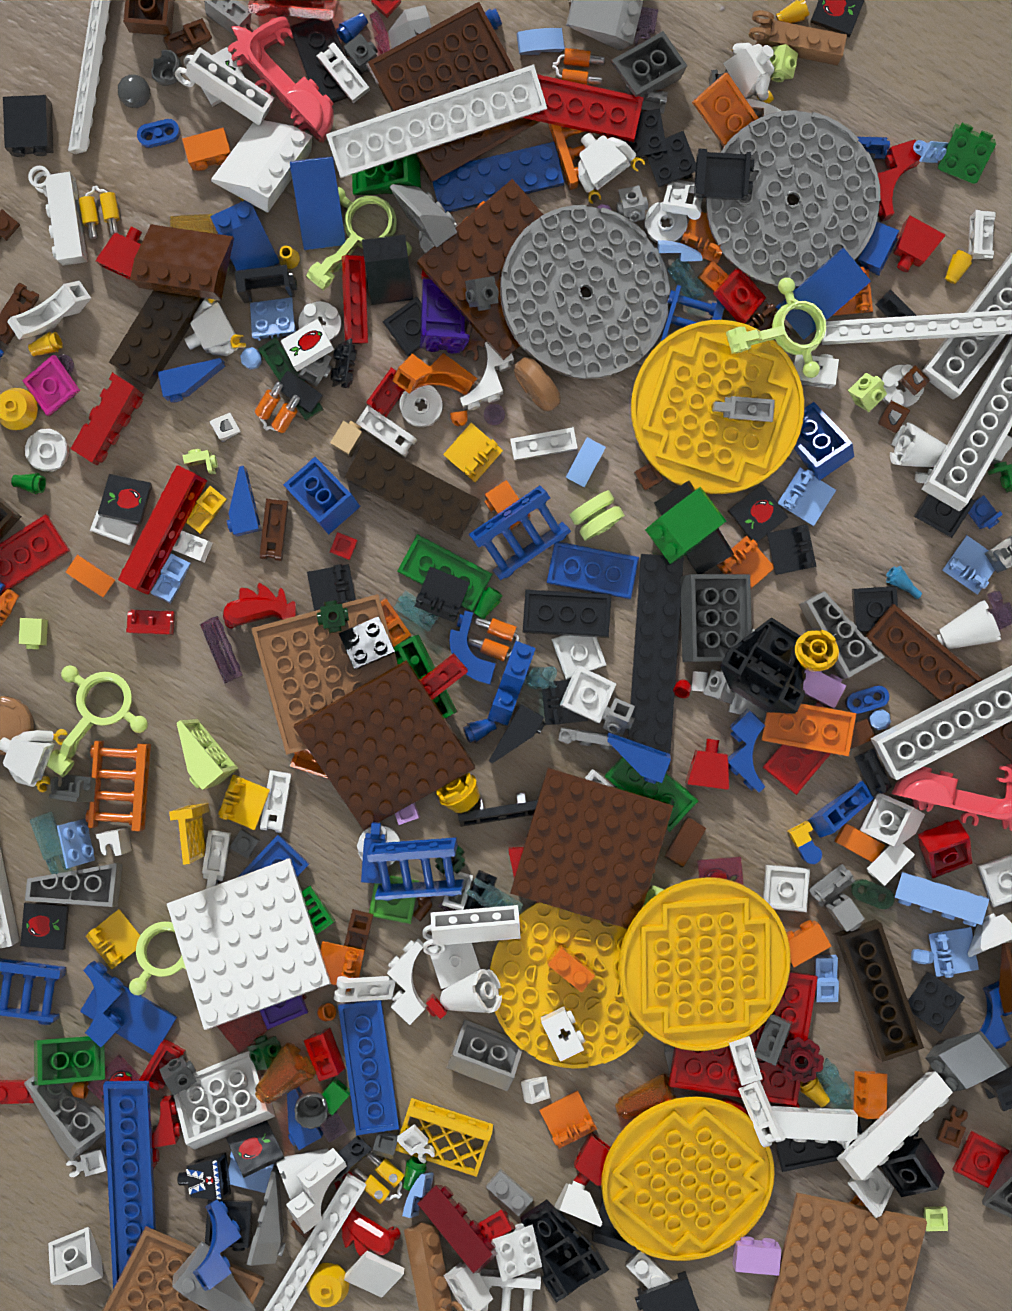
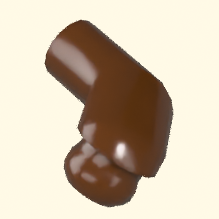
[412,896,432,922]

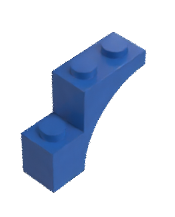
[487,641,536,726]
[728,708,765,793]
[83,961,126,1047]
[979,981,1012,1049]
[193,1199,241,1291]

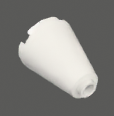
[890,423,947,468]
[936,600,1002,649]
[440,969,502,1013]
[276,1148,329,1200]

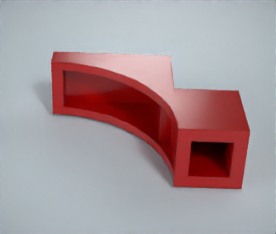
[878,139,921,222]
[152,1095,182,1170]

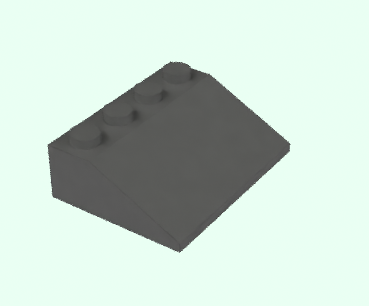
[680,574,752,662]

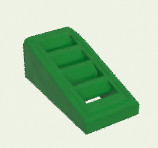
[302,885,335,935]

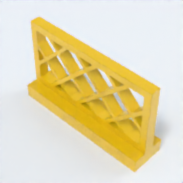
[169,803,210,865]
[395,1098,493,1177]

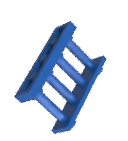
[660,285,725,342]
[469,485,571,581]
[367,837,464,901]
[0,958,66,1025]

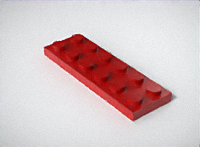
[522,74,644,142]

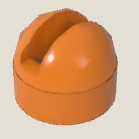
[450,411,468,426]
[317,1003,336,1021]
[71,1081,89,1099]

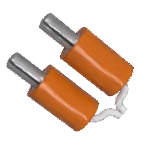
[552,48,605,86]
[255,382,300,433]
[468,617,519,662]

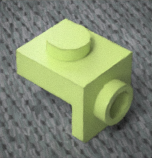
[183,449,218,475]

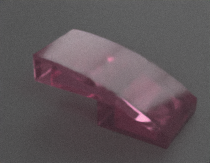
[369,10,390,54]

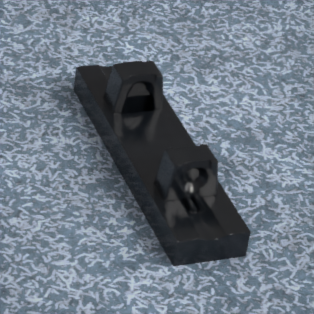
[458,792,538,827]

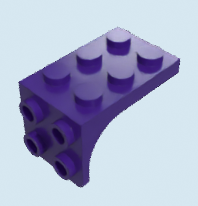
[420,279,469,354]

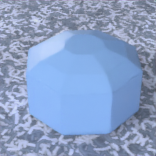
[240,347,262,370]
[868,709,891,730]
[911,949,934,965]

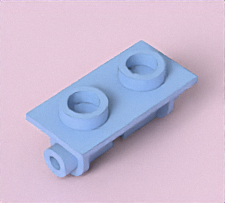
[913,140,948,163]

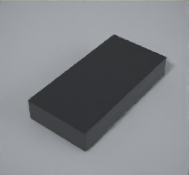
[279,370,323,413]

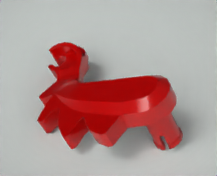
[223,583,296,629]
[334,1171,401,1256]

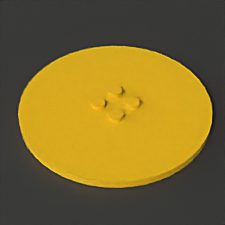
[631,320,804,494]
[618,878,791,1051]
[601,1097,775,1261]

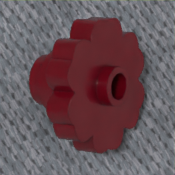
[779,1036,824,1083]

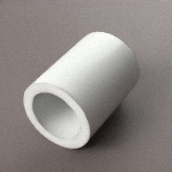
[691,671,708,692]

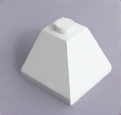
[860,793,925,848]
[967,913,1012,957]
[554,1181,602,1227]
[48,1227,103,1285]

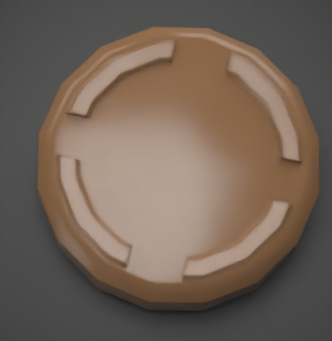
[514,357,561,412]
[0,696,34,755]

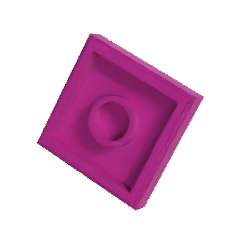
[22,355,80,416]

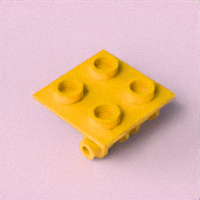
[443,423,503,483]
[218,774,270,830]
[85,909,141,969]

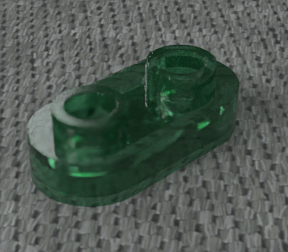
[851,879,894,909]

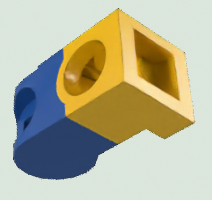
[787,821,822,864]

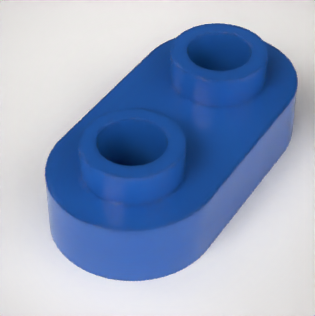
[137,119,181,148]
[845,686,889,714]

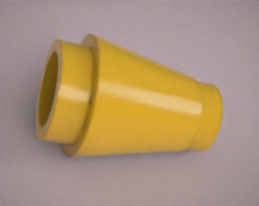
[776,0,809,23]
[279,246,300,269]
[944,250,973,284]
[28,332,63,356]
[800,1077,830,1107]

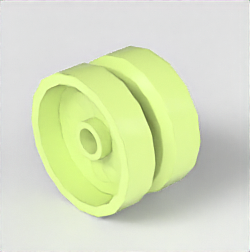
[569,490,625,541]

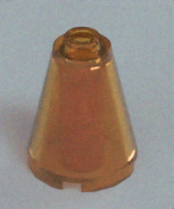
[255,1042,316,1104]
[615,1073,676,1119]

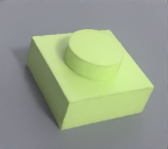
[923,1206,948,1231]

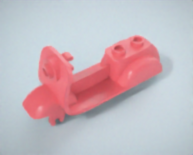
[228,17,334,143]
[891,764,1012,831]

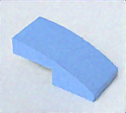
[517,28,564,55]
[657,240,702,261]
[566,437,606,487]
[151,553,190,604]
[814,955,839,1002]
[402,1172,434,1218]

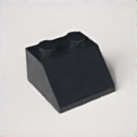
[881,1138,945,1198]

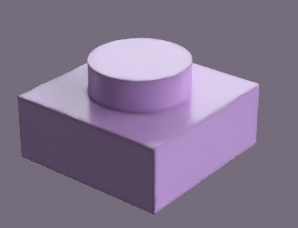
[395,802,420,825]

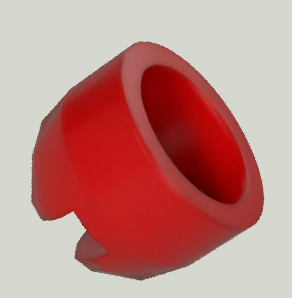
[673,679,692,698]

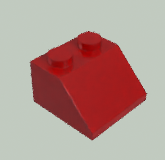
[918,819,972,879]

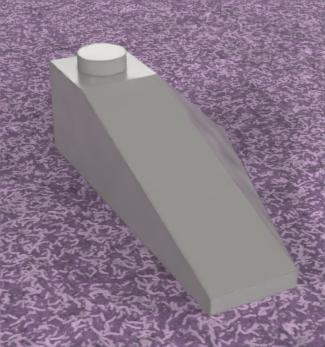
[24,1076,105,1160]
[247,1165,286,1266]
[172,1241,256,1311]

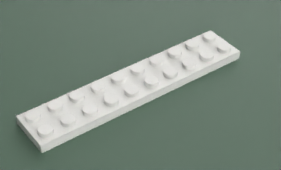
[326,65,547,178]

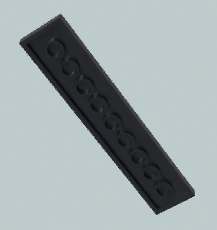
[628,554,684,771]

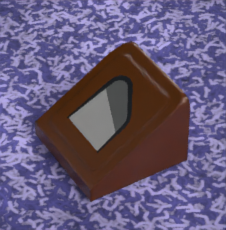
[899,365,930,396]
[878,400,910,433]

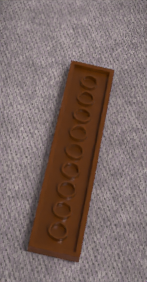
[865,604,1012,762]

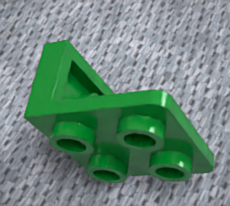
[938,122,996,184]

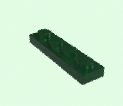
[258,337,324,421]

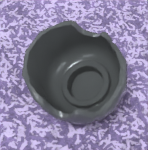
[151,50,183,86]
[118,74,150,108]
[295,1091,328,1129]

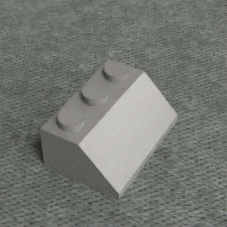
[390,184,457,248]
[447,1019,522,1091]

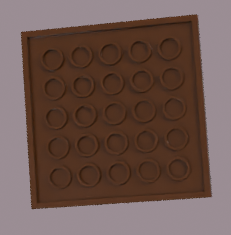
[366,2,540,183]
[417,179,586,360]
[293,660,475,830]
[510,767,673,929]

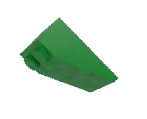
[352,154,421,195]
[645,487,727,564]
[34,1036,105,1085]

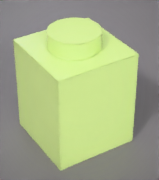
[19,618,48,649]

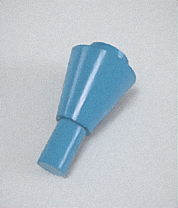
[886,566,922,599]

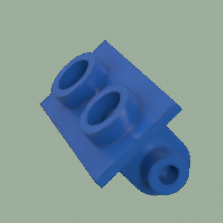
[858,137,890,159]

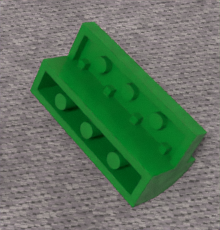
[393,635,458,718]

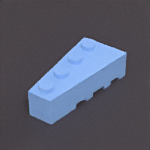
[895,872,989,927]

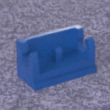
[858,222,899,276]

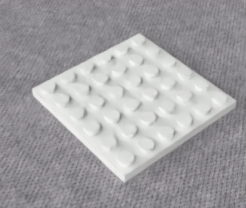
[167,858,331,1030]

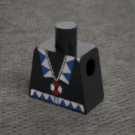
[177,1152,231,1201]

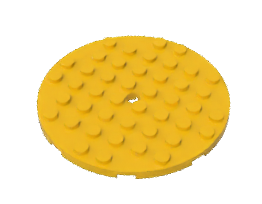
[490,902,646,1069]

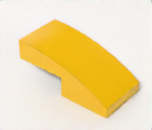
[186,486,227,535]

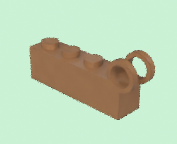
[749,10,847,66]
[404,1222,464,1311]

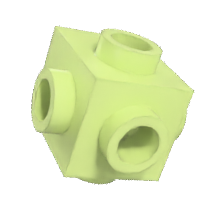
[770,44,798,82]
[848,373,887,412]

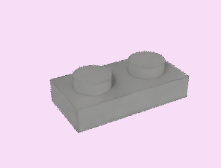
[486,1169,533,1216]

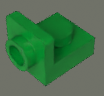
[988,461,1012,493]

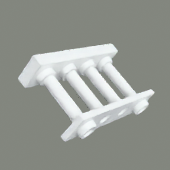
[454,1266,541,1311]

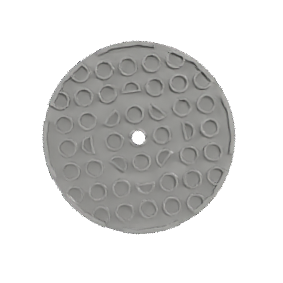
[706,110,880,288]
[500,205,670,379]

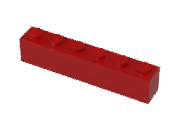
[118,465,207,595]

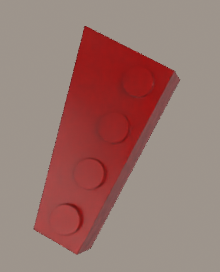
[70,372,144,466]

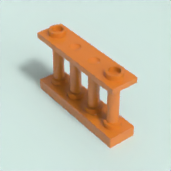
[548,124,610,190]
[85,741,151,831]

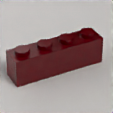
[417,1185,498,1274]

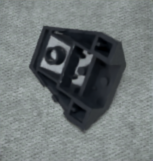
[720,617,806,714]
[520,1199,609,1303]

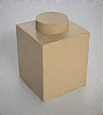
[330,421,364,457]

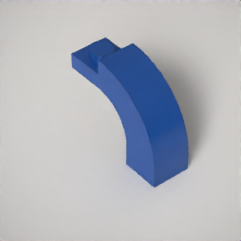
[449,611,496,684]

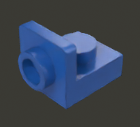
[968,495,1003,529]

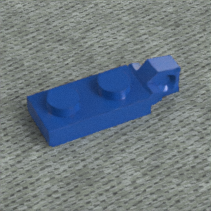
[361,822,386,884]

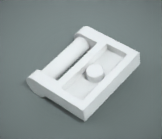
[662,180,703,220]

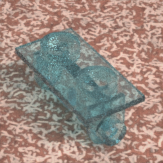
[667,258,706,300]
[393,590,439,632]
[525,666,557,690]
[816,1058,851,1106]

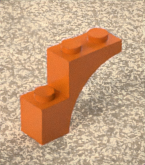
[392,353,478,395]

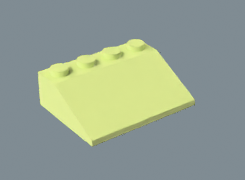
[177,719,238,790]

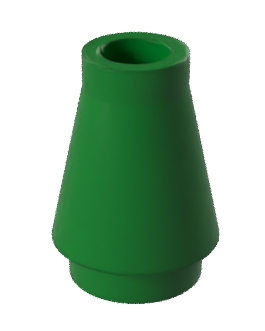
[11,473,46,494]
[474,586,503,619]
[403,1156,427,1191]

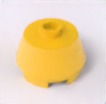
[0,388,38,430]
[795,630,839,672]
[436,773,480,813]
[306,1263,349,1307]

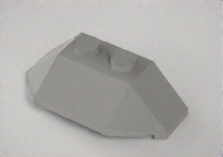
[388,5,431,48]

